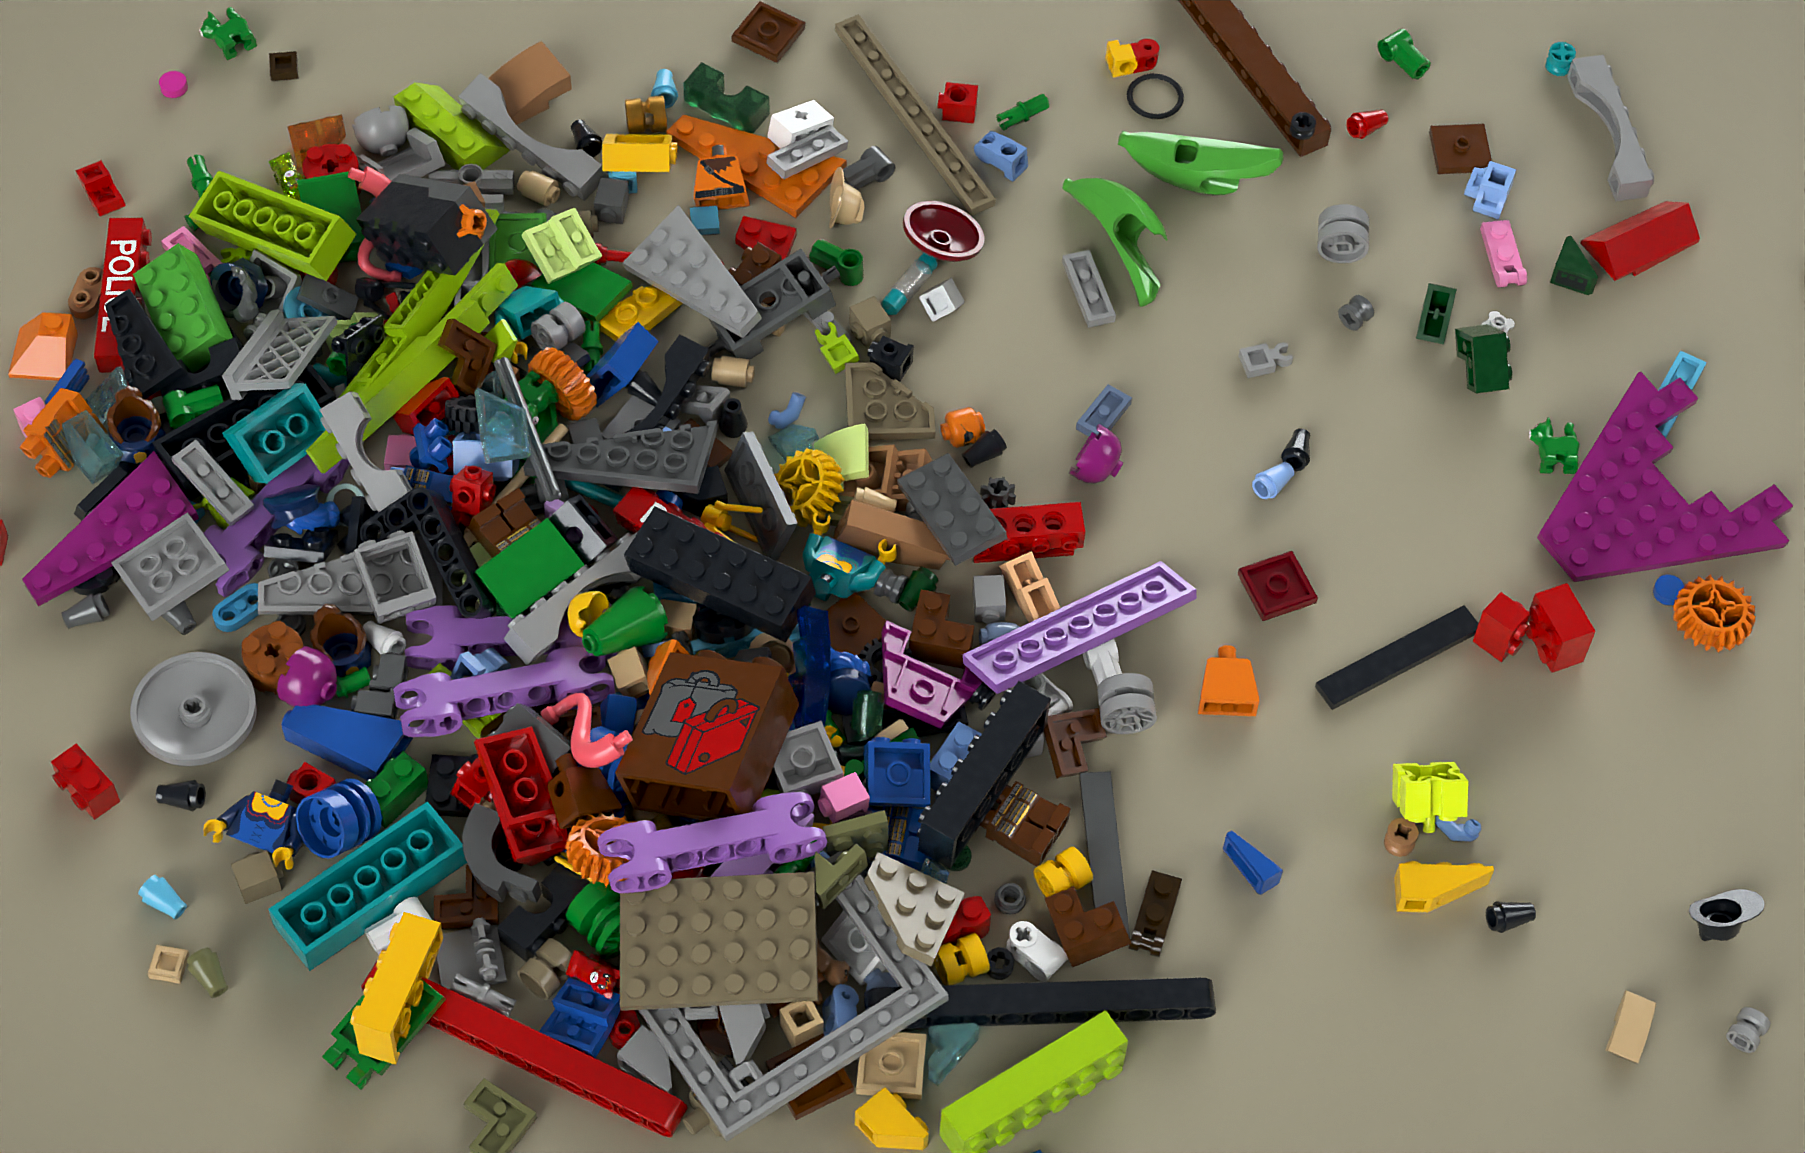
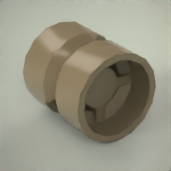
[517,938,572,1000]

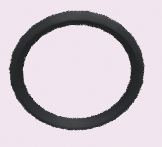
[1127,73,1184,119]

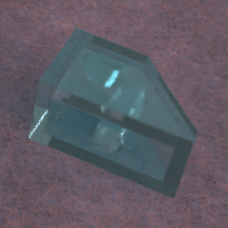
[62,410,123,484]

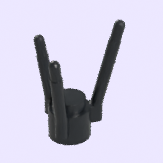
[354,277,416,320]

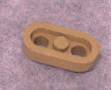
[68,267,103,319]

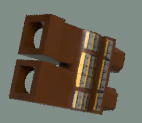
[467,488,541,558]
[980,781,1071,867]

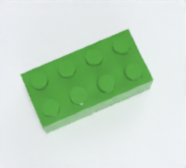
[133,243,233,373]

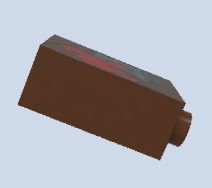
[615,650,799,821]

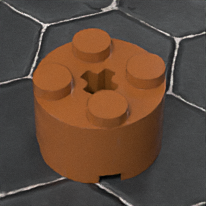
[242,621,304,695]

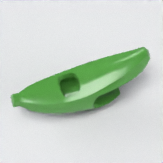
[1117,131,1284,195]
[1062,178,1168,307]

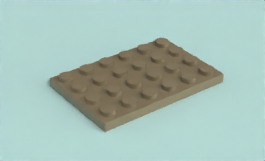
[620,872,818,1011]

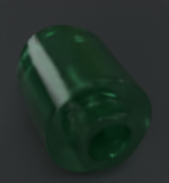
[851,690,884,737]

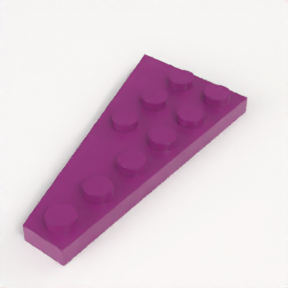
[22,451,199,607]

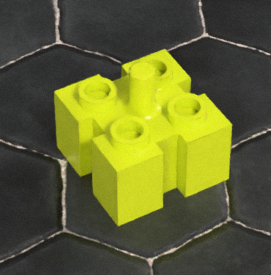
[1392,762,1468,833]

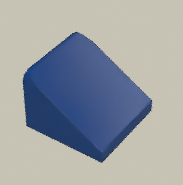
[600,694,637,735]

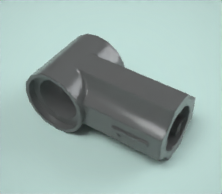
[843,146,896,190]

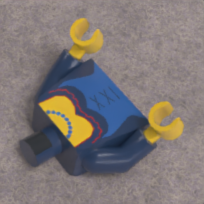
[203,779,303,870]

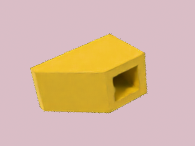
[855,1087,929,1150]

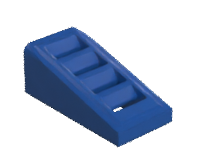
[1223,831,1283,895]

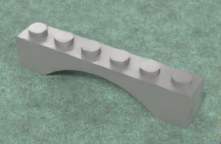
[1567,55,1654,201]
[458,73,606,201]
[503,532,643,666]

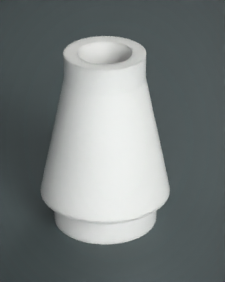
[363,621,406,655]

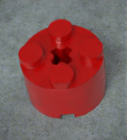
[302,144,362,196]

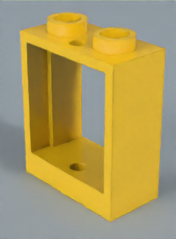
[602,134,678,172]

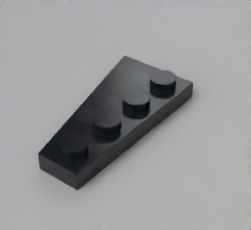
[105,289,185,399]

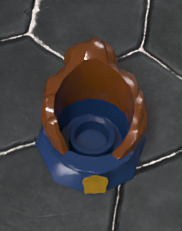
[107,386,166,464]
[310,603,372,678]

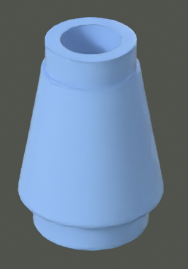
[1252,462,1294,499]

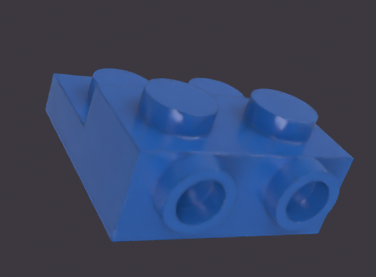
[864,737,930,807]

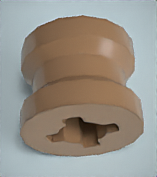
[1384,818,1419,857]

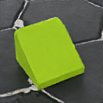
[484,319,518,363]

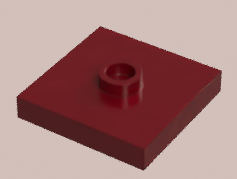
[1238,551,1318,621]

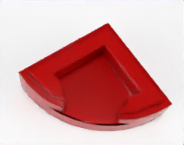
[504,259,543,289]

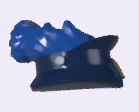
[263,484,340,535]
[812,646,876,716]

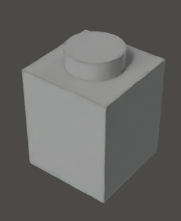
[972,575,1006,624]

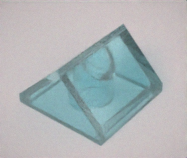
[475,388,531,464]

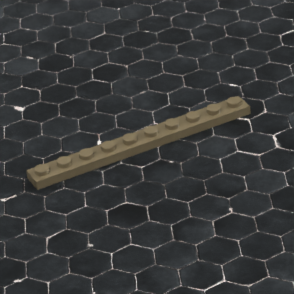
[835,14,995,216]

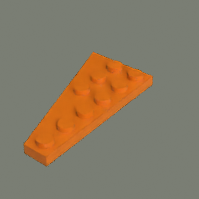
[666,114,847,218]

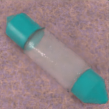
[881,253,938,315]

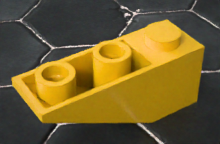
[1394,861,1494,912]

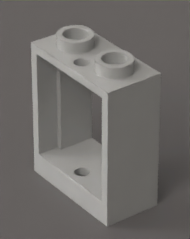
[354,531,436,624]

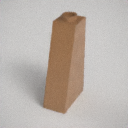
[833,500,951,570]

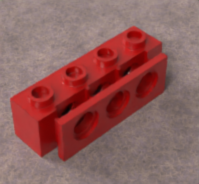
[973,502,1086,563]

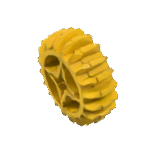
[774,448,845,528]

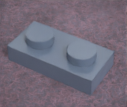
[1076,384,1132,436]

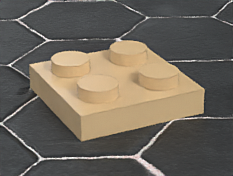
[856,1032,927,1100]

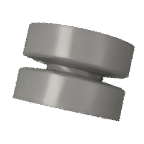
[1317,204,1369,263]
[1097,673,1157,734]

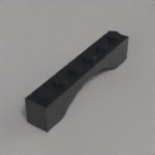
[602,334,711,493]

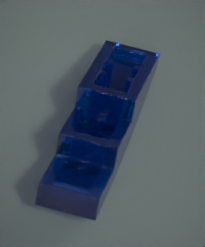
[788,606,831,729]

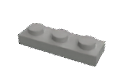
[766,125,848,179]
[1062,250,1116,328]
[172,440,254,526]

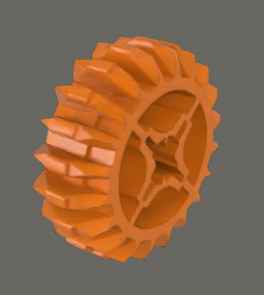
[528,347,597,421]
[1673,574,1756,653]
[566,813,637,887]

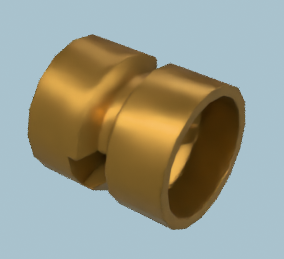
[625,96,667,134]

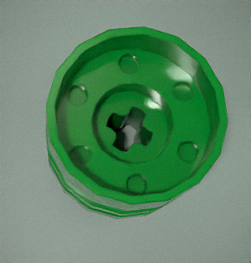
[566,881,620,960]

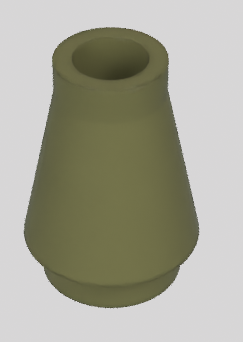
[187,948,228,998]

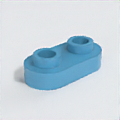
[212,583,258,632]

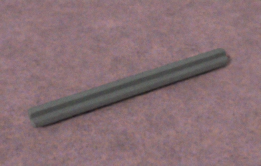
[494,357,561,502]

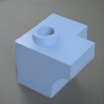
[1464,161,1516,220]

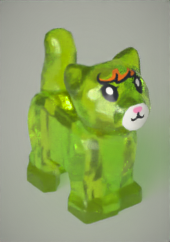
[269,152,304,201]

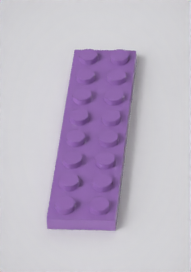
[962,561,1197,694]

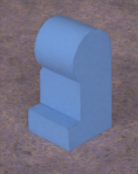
[974,131,1028,182]
[450,648,511,680]
[822,984,859,1037]

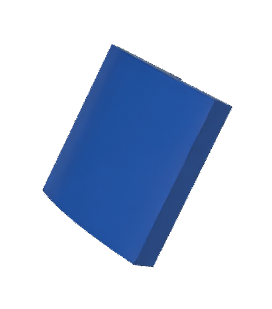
[539,978,621,1058]

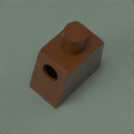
[547,753,622,829]

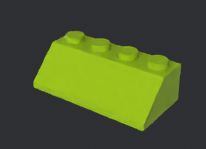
[394,82,510,170]

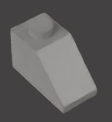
[719,1004,770,1066]
[617,1025,673,1095]

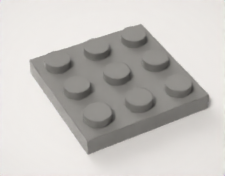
[111,512,229,621]

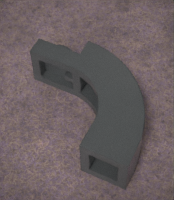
[463,803,542,903]

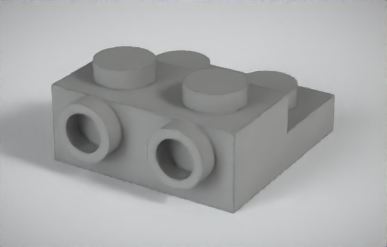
[772,721,844,805]

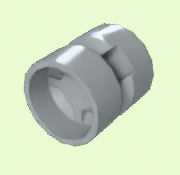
[531,302,586,350]

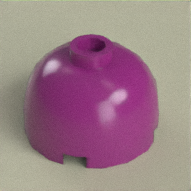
[1069,424,1124,484]
[277,646,337,707]

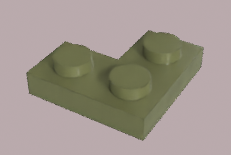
[823,810,889,857]
[464,1078,537,1153]

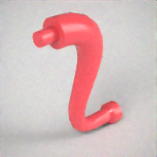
[348,166,402,289]
[541,693,633,768]

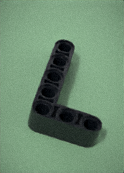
[360,487,496,619]

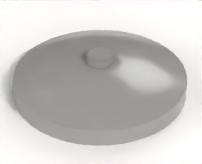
[130,652,257,766]

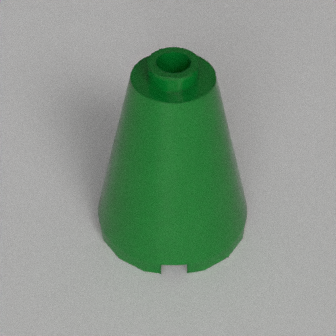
[582,586,668,656]

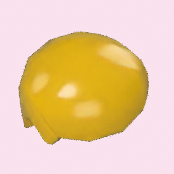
[567,591,610,638]

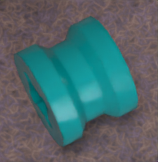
[1545,42,1576,76]

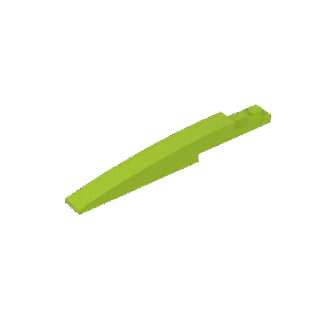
[338,209,499,398]
[306,263,518,474]

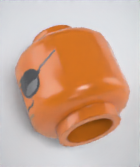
[940,407,985,448]

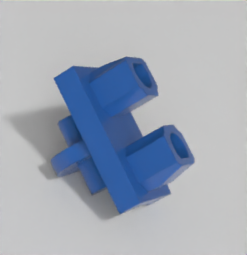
[409,418,453,474]

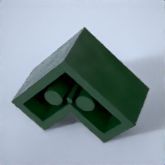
[1455,324,1512,394]

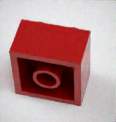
[1526,583,1596,673]

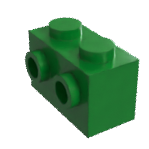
[365,751,428,829]

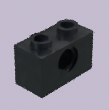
[549,494,619,565]

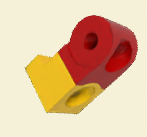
[1105,38,1160,78]

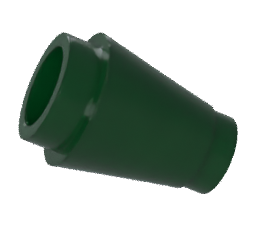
[897,566,939,612]

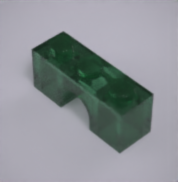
[683,62,770,134]

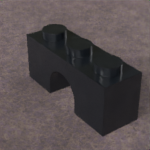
[160,337,243,398]
[497,864,591,962]

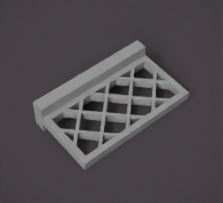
[222,310,337,400]

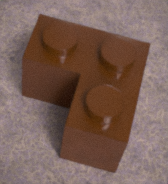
[909,589,975,669]
[1044,886,1132,968]

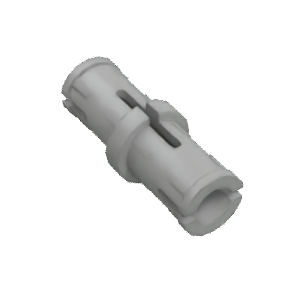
[450,973,517,1017]

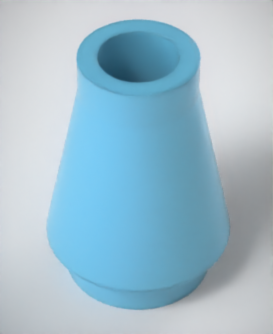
[651,69,678,108]
[138,875,187,920]

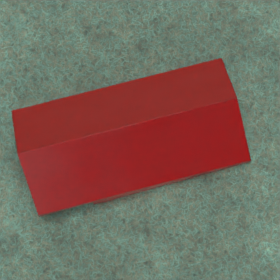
[1580,201,1700,281]
[474,726,569,866]

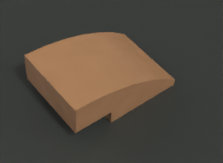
[488,41,572,125]
[838,445,933,511]

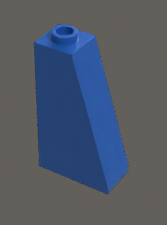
[281,704,413,781]

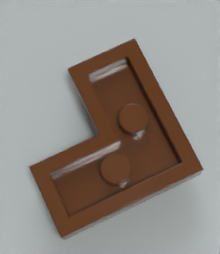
[438,319,497,397]
[1044,708,1107,779]
[434,865,499,929]

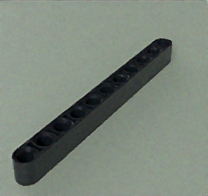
[864,977,1216,1029]

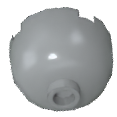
[352,105,409,157]

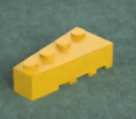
[351,912,443,1065]

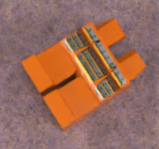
[19,388,108,478]

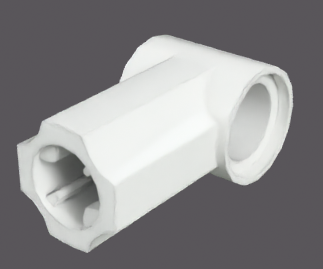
[1083,639,1122,687]
[365,897,432,954]

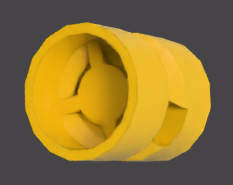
[1033,846,1093,897]
[934,933,990,985]

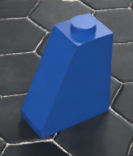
[586,322,659,407]

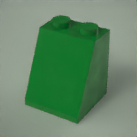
[297,171,370,263]

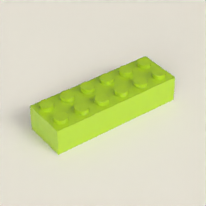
[188,170,357,281]
[939,1010,1128,1153]

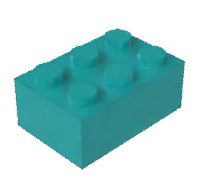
[222,383,326,484]

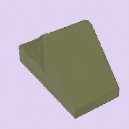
[815,844,868,909]

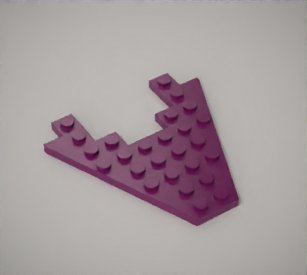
[1537,371,1793,582]

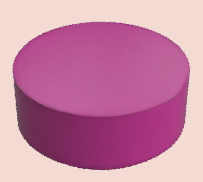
[159,71,188,98]

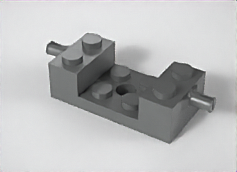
[706,249,840,359]

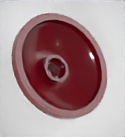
[903,201,984,262]

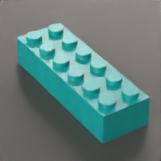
[268,801,467,971]

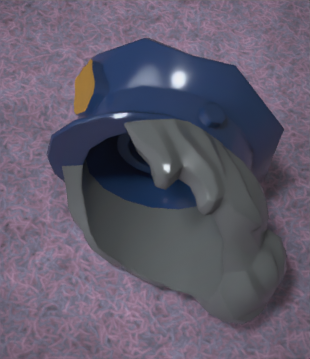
[210,258,268,323]

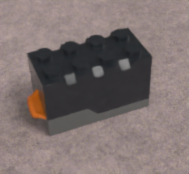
[356,174,498,276]

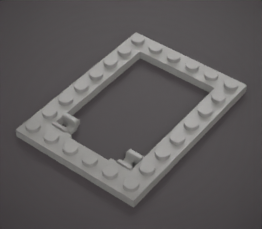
[638,851,949,1142]

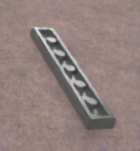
[1079,771,1130,938]

